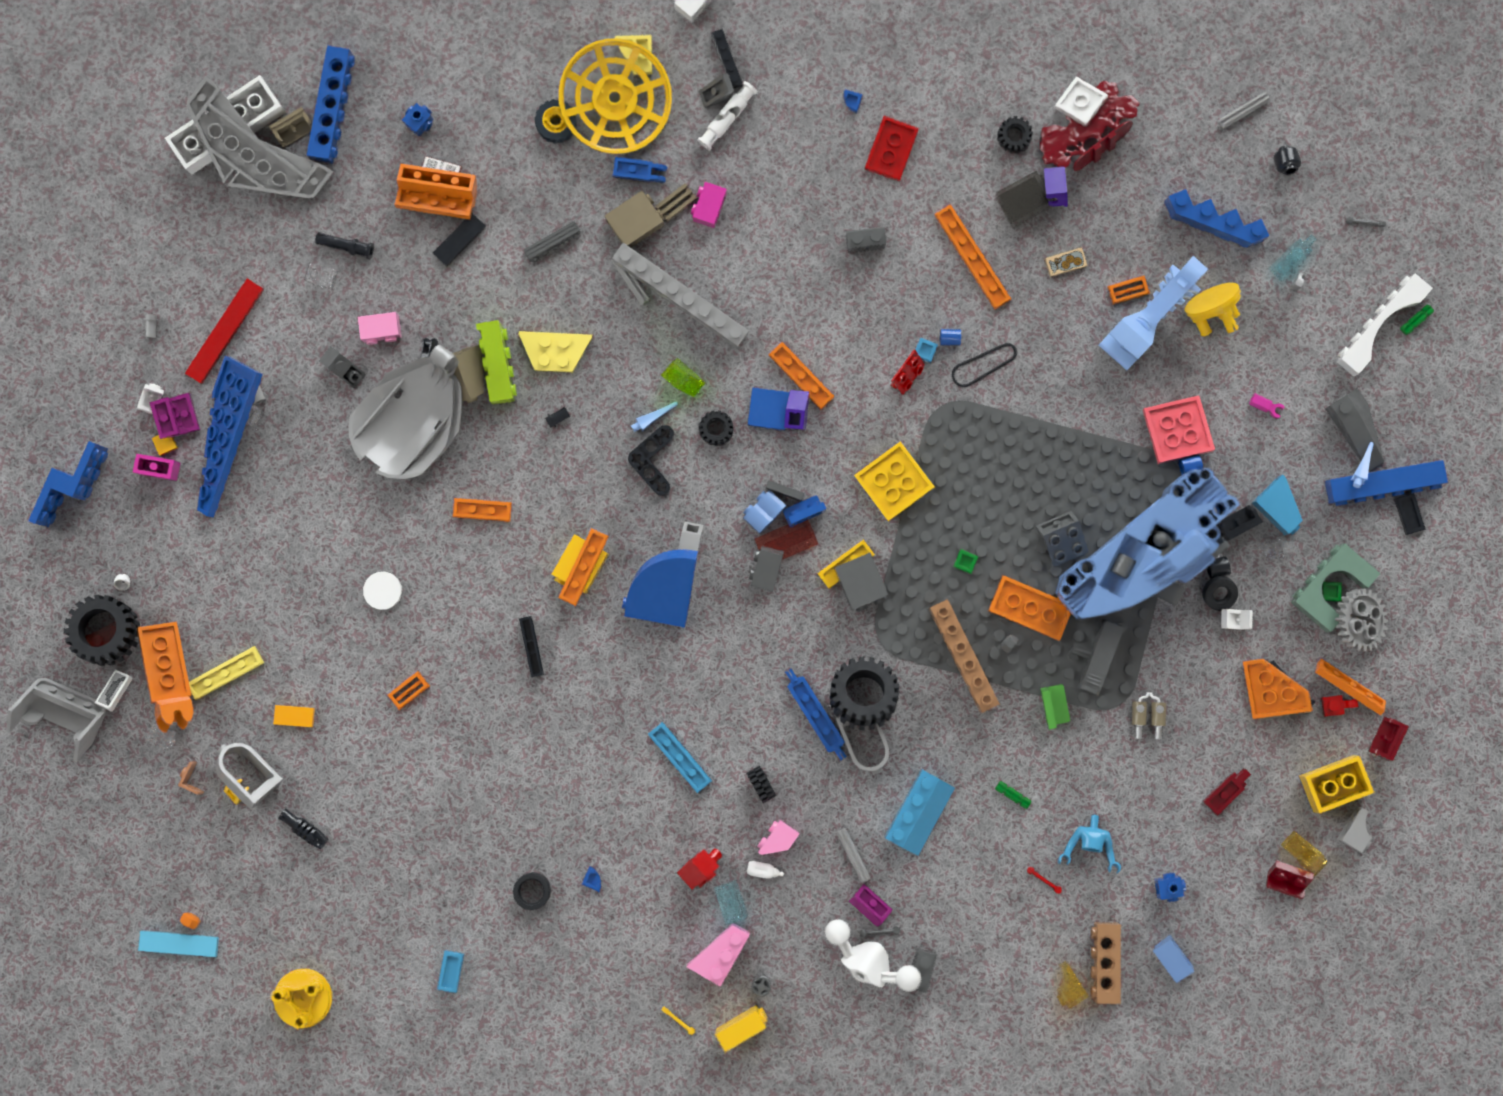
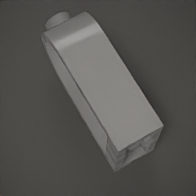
[835,705,889,775]
[216,743,282,810]

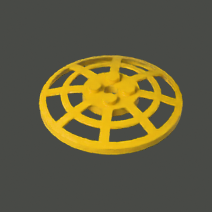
[558,38,672,154]

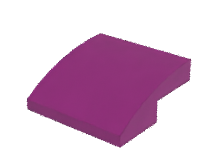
[149,393,201,439]

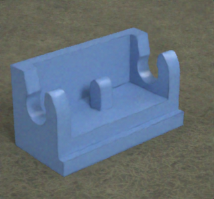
[1153,935,1194,983]

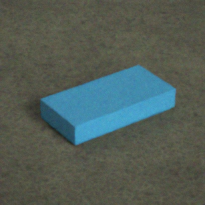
[437,950,465,993]

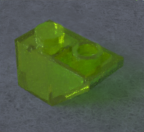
[661,358,706,397]

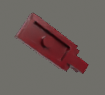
[1202,768,1251,816]

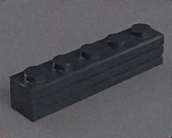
[711,29,742,89]
[519,616,544,678]

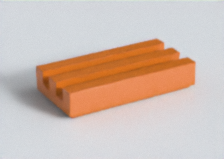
[1107,276,1150,305]
[388,671,430,710]

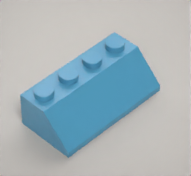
[884,769,955,856]

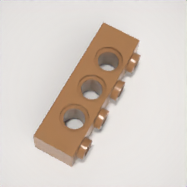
[1091,922,1121,1004]

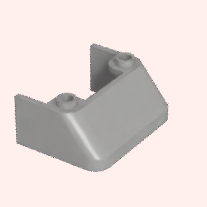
[6,678,106,762]

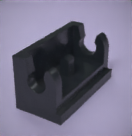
[1216,505,1263,541]

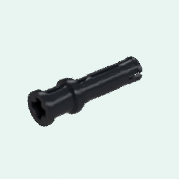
[315,232,374,260]

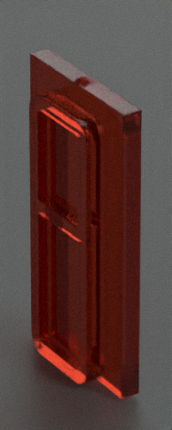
[754,520,819,560]

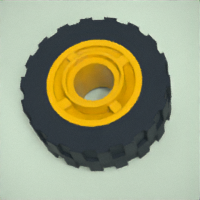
[535,99,577,144]

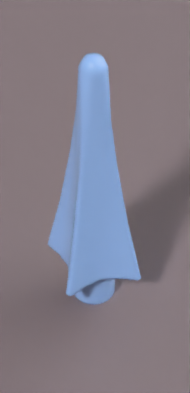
[631,401,678,432]
[1351,442,1374,488]

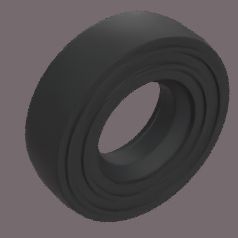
[1202,576,1238,611]

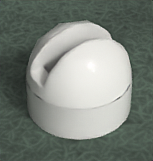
[114,574,130,591]

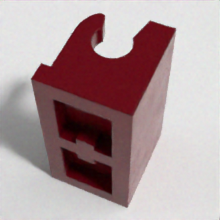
[1368,717,1409,761]

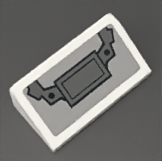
[95,670,132,712]

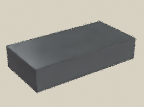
[766,480,804,502]

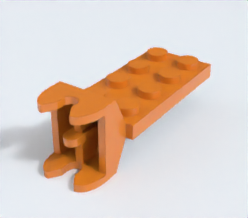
[137,621,193,733]

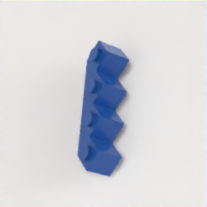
[1164,189,1269,248]

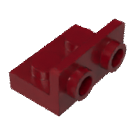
[1266,861,1314,900]

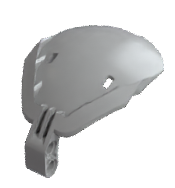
[348,344,462,479]

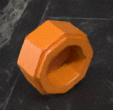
[180,912,201,929]

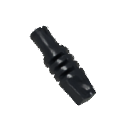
[278,808,329,849]

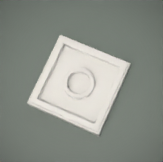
[1055,77,1108,127]

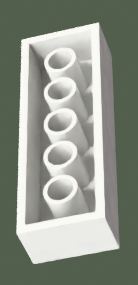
[165,75,286,175]

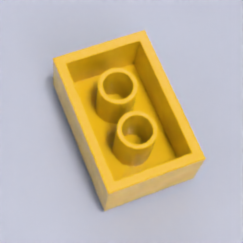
[1299,755,1374,813]

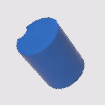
[940,329,961,346]

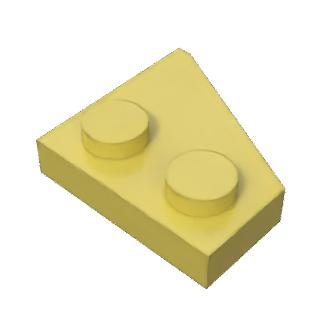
[615,35,652,75]

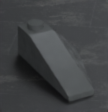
[1325,388,1384,472]

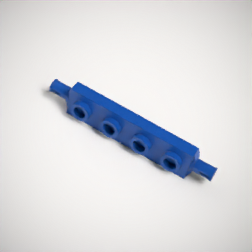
[785,668,847,761]

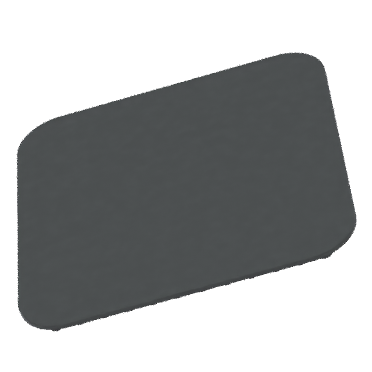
[875,400,1182,710]

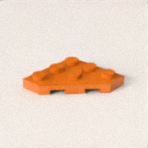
[1243,658,1313,719]

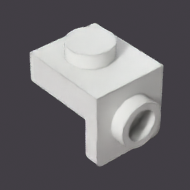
[136,383,164,414]
[1221,609,1252,630]

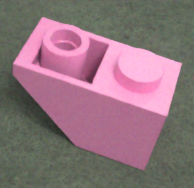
[757,819,799,855]

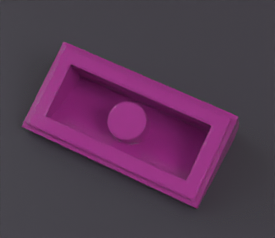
[849,884,893,927]

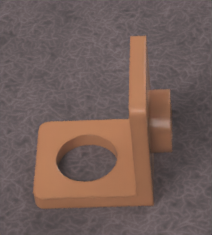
[178,761,204,795]

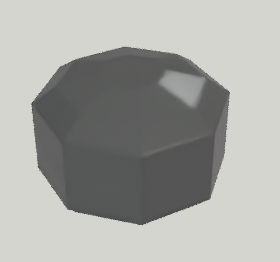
[1001,635,1019,653]

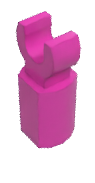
[1249,393,1285,419]

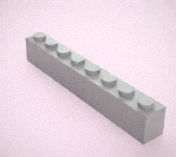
[612,243,749,349]

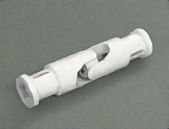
[697,81,757,151]

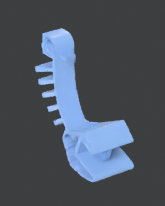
[1098,256,1208,371]

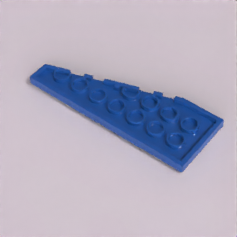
[197,356,263,518]

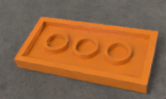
[988,575,1071,641]

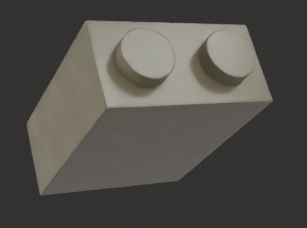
[605,191,665,248]

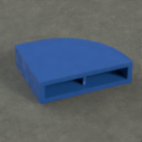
[622,549,698,627]

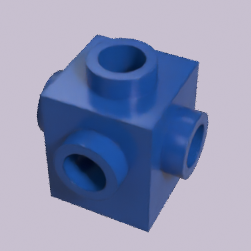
[402,103,434,137]
[1154,873,1186,902]

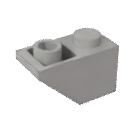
[678,522,703,551]

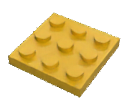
[854,441,935,522]

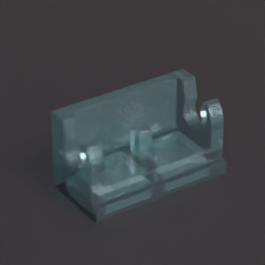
[714,879,748,925]

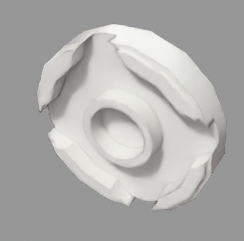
[363,572,402,610]

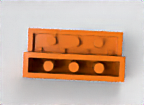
[395,164,477,220]

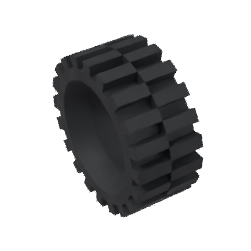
[64,595,140,666]
[830,656,899,731]

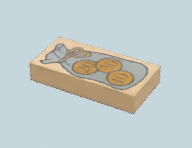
[1045,248,1087,277]

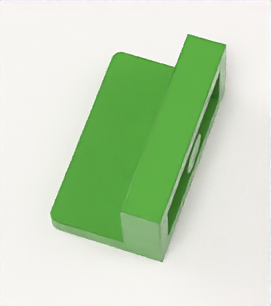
[1040,684,1070,729]

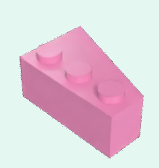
[686,923,750,986]

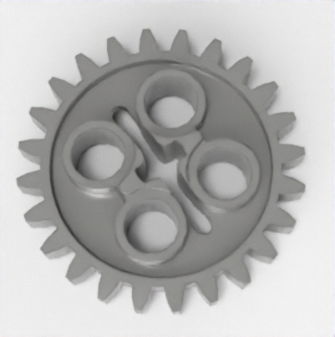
[1335,589,1388,652]

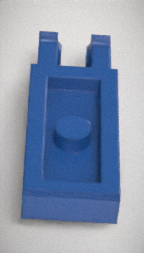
[613,157,667,183]

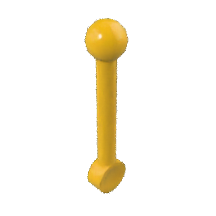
[661,1007,695,1035]

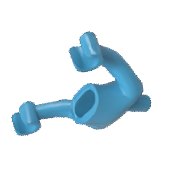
[1057,815,1121,873]

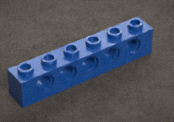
[307,45,355,164]

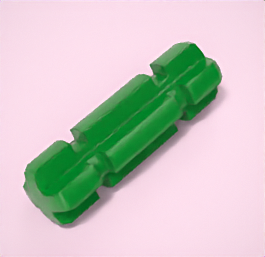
[1400,305,1434,335]
[995,781,1031,809]

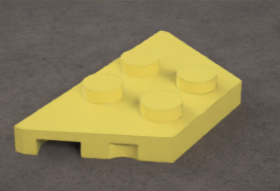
[519,331,592,373]

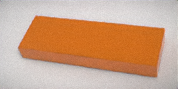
[453,498,512,522]

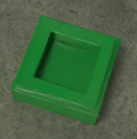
[953,549,978,574]
[1322,582,1342,602]

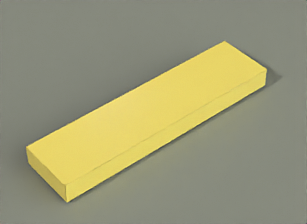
[189,646,264,700]

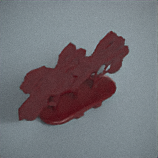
[1040,81,1140,171]

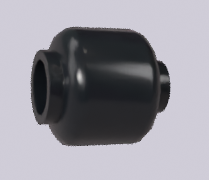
[1274,145,1301,175]

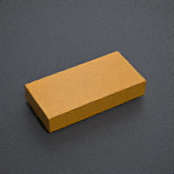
[273,705,315,727]

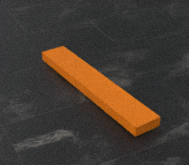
[934,204,1011,310]

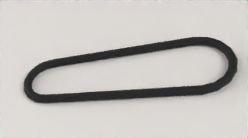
[951,343,1017,387]

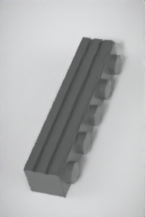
[523,221,581,262]

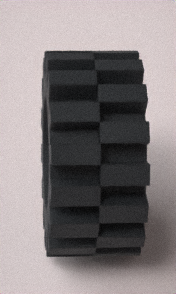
[997,116,1033,153]
[699,410,733,446]
[746,765,777,804]

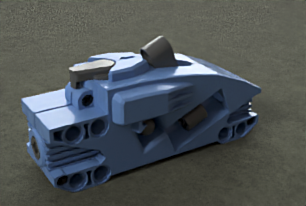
[1055,468,1240,619]

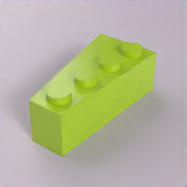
[476,320,517,405]

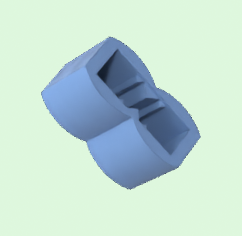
[743,490,786,534]

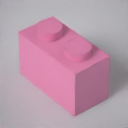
[358,312,402,345]

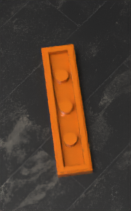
[768,342,835,410]
[558,528,609,606]
[1315,659,1386,716]

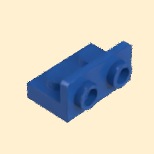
[783,495,826,528]

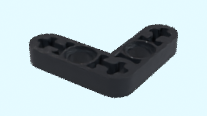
[628,425,674,496]

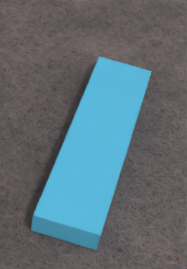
[138,930,219,957]

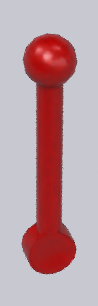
[1027,867,1062,894]

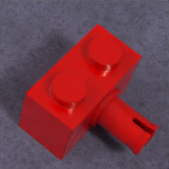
[676,848,722,890]

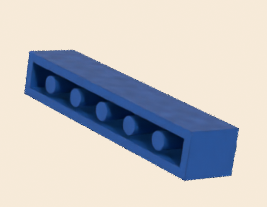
[1325,460,1448,506]

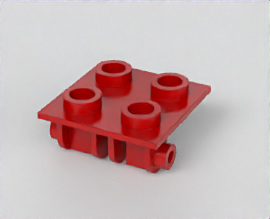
[890,349,925,395]

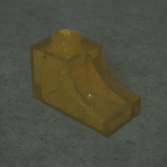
[1281,831,1328,876]
[1056,961,1089,1009]

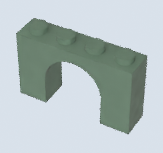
[1291,543,1381,632]

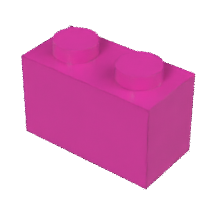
[691,182,727,228]
[133,454,181,481]

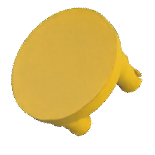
[1184,283,1241,337]
[271,969,332,1029]

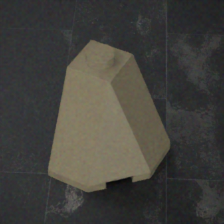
[452,344,484,403]

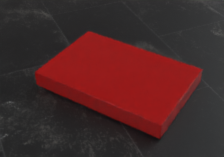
[864,116,919,182]

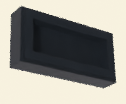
[1394,493,1426,535]

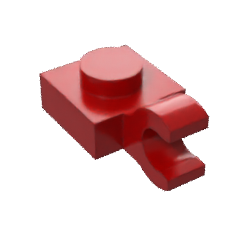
[1321,695,1359,717]

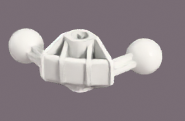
[825,919,921,991]

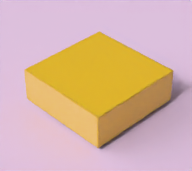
[152,435,178,456]

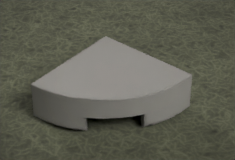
[1290,271,1306,291]

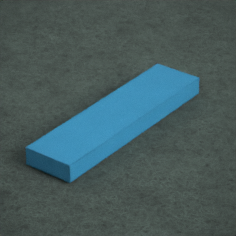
[648,722,712,793]

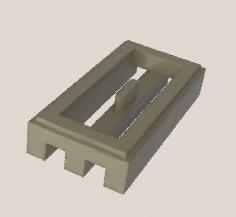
[655,183,697,222]

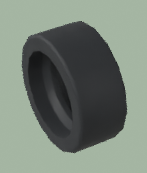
[513,872,551,911]

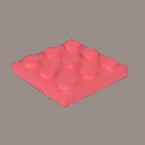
[1143,396,1215,464]

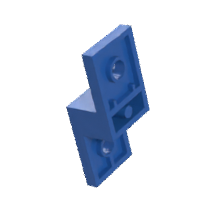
[28,441,108,527]

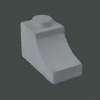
[1337,806,1372,853]

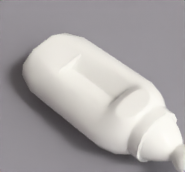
[747,861,784,879]

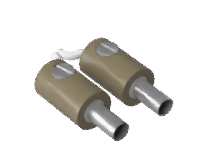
[1132,692,1166,739]

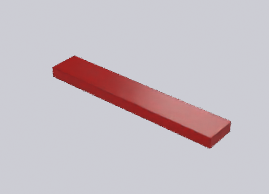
[185,278,264,384]

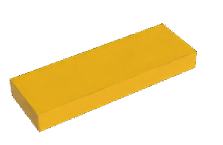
[817,539,875,589]

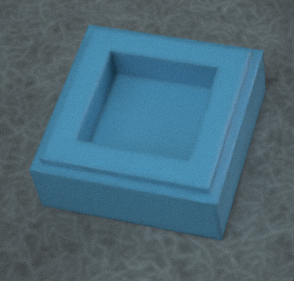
[915,337,938,363]

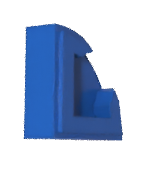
[844,89,863,114]
[582,866,601,892]

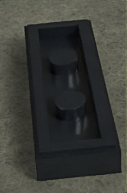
[433,213,486,267]

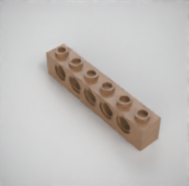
[929,599,999,713]

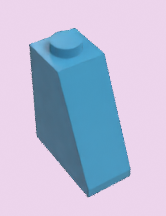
[1252,474,1303,535]

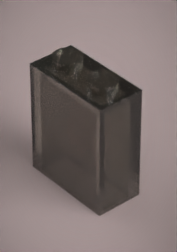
[994,170,1055,229]

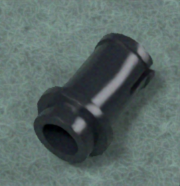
[545,406,570,428]

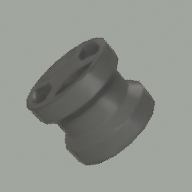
[752,975,771,997]

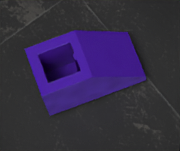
[784,390,809,430]

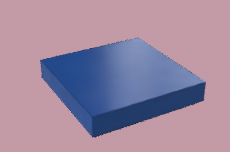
[748,387,790,431]

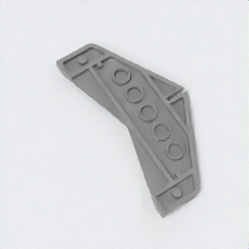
[187,76,333,198]

